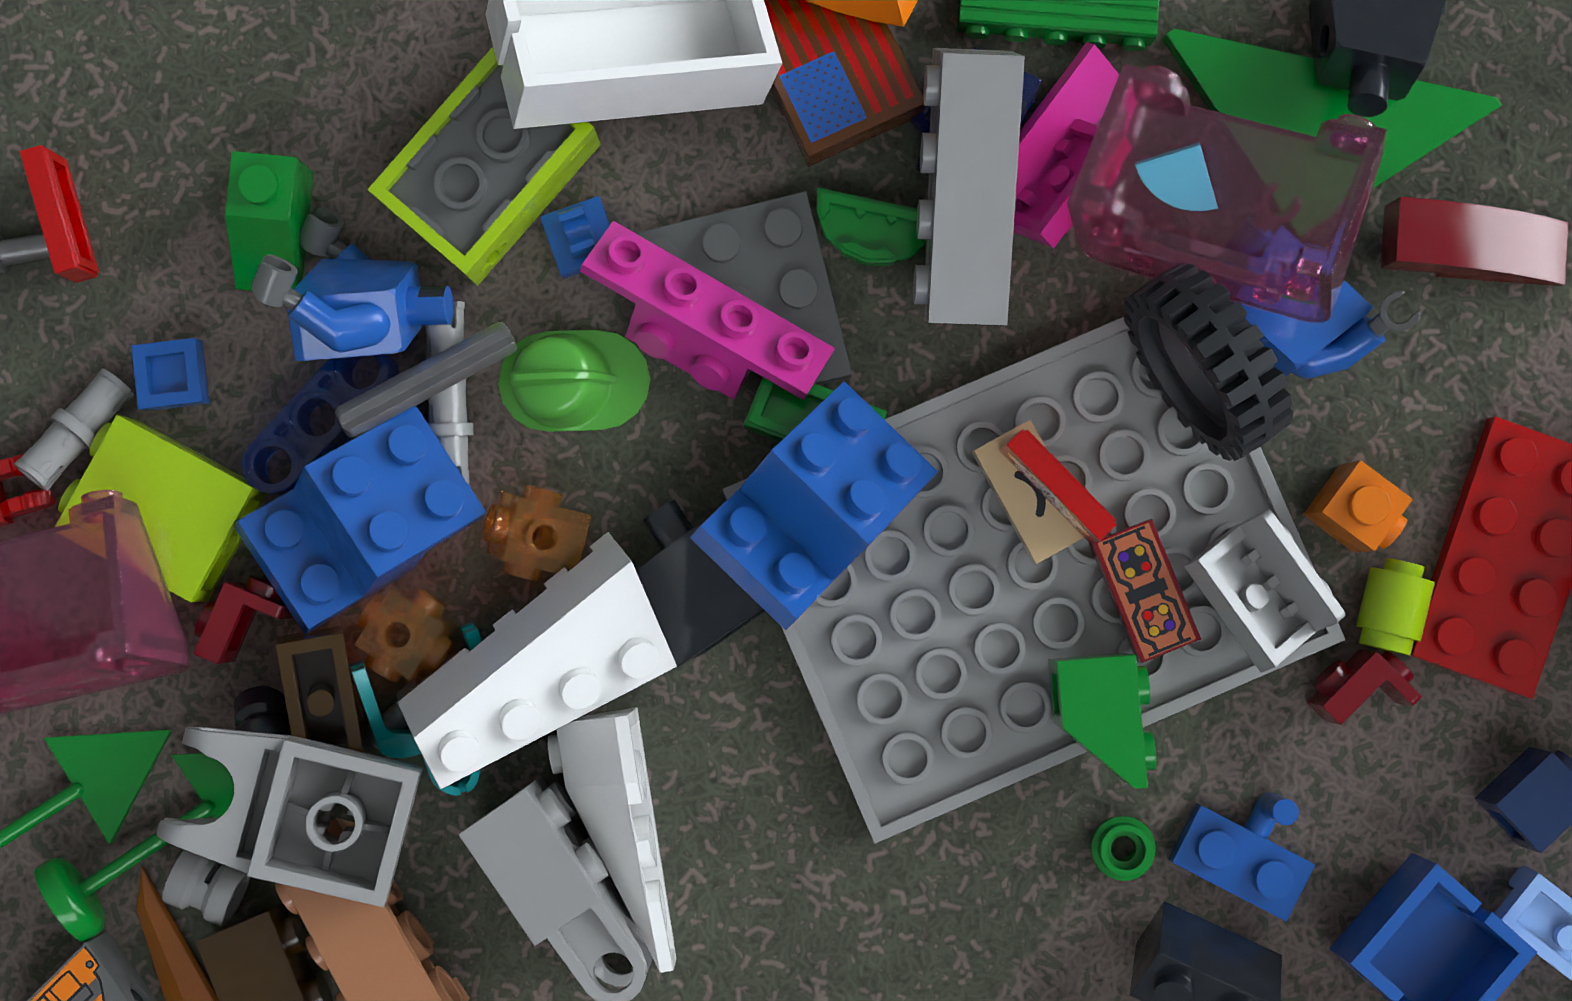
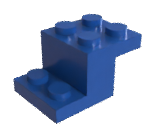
[690,381,938,630]
[234,406,487,635]

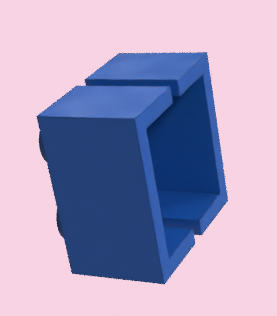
[1329,853,1537,1001]

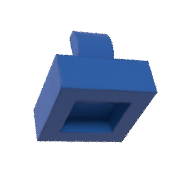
[540,196,610,279]
[131,338,209,411]

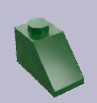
[225,151,314,292]

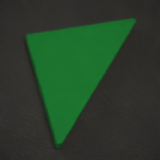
[1162,29,1502,238]

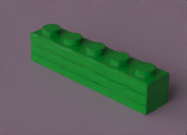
[956,0,1160,51]

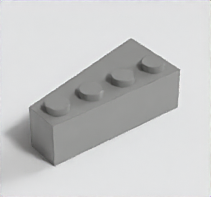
[913,48,1025,325]

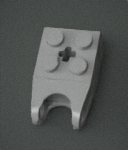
[156,727,423,907]
[459,776,653,1001]

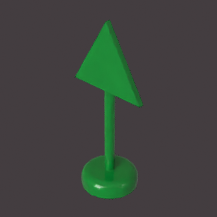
[0,730,172,849]
[34,752,234,942]

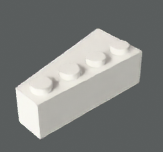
[397,532,677,789]

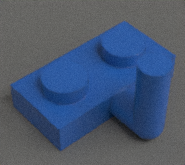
[1168,792,1315,922]

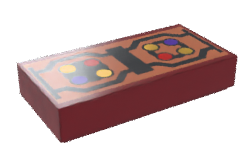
[1089,519,1201,663]

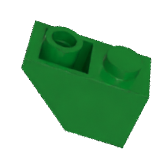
[1048,653,1156,789]

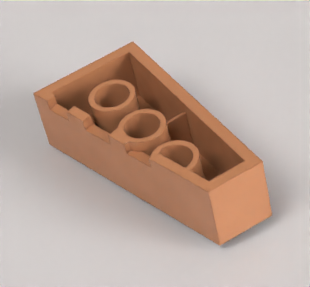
[275,818,470,1001]

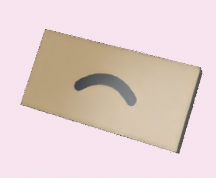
[972,420,1084,564]

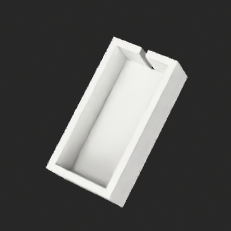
[485,0,782,129]

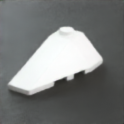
[548,707,676,973]

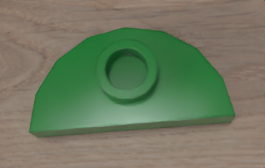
[817,187,926,266]

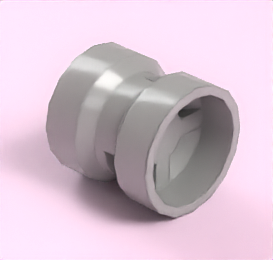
[162,850,251,928]

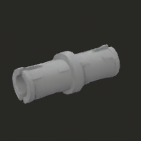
[14,368,134,491]

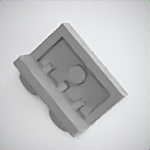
[1184,510,1345,673]

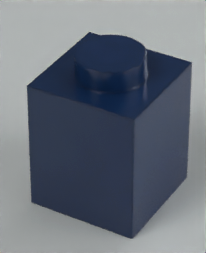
[1474,747,1572,853]

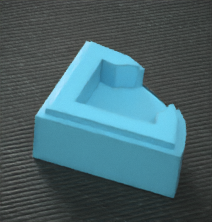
[1135,142,1218,211]

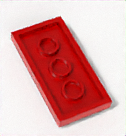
[1410,416,1572,699]

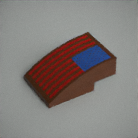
[764,0,925,167]

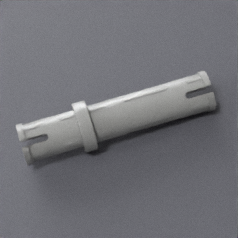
[425,301,474,488]

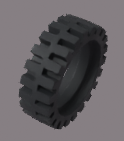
[1123,263,1293,461]

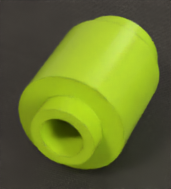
[1356,558,1435,656]

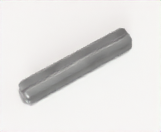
[335,322,517,438]

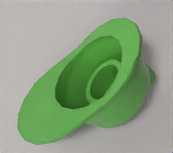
[498,330,650,432]

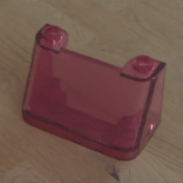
[1067,64,1387,323]
[0,490,190,714]

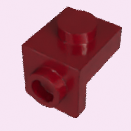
[193,575,293,664]
[1307,649,1422,725]

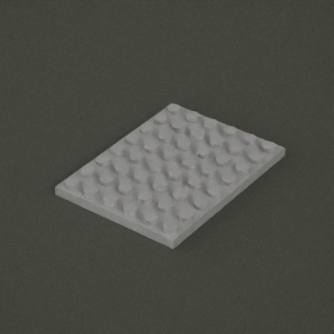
[723,317,1345,844]

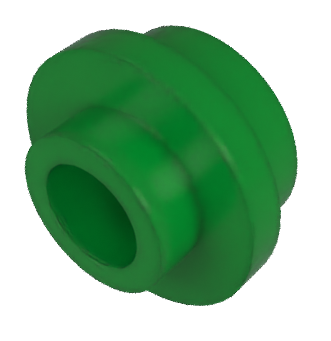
[1090,815,1156,881]

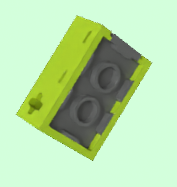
[367,47,601,286]

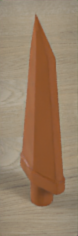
[136,866,219,1001]

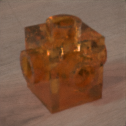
[483,484,592,581]
[354,586,457,682]

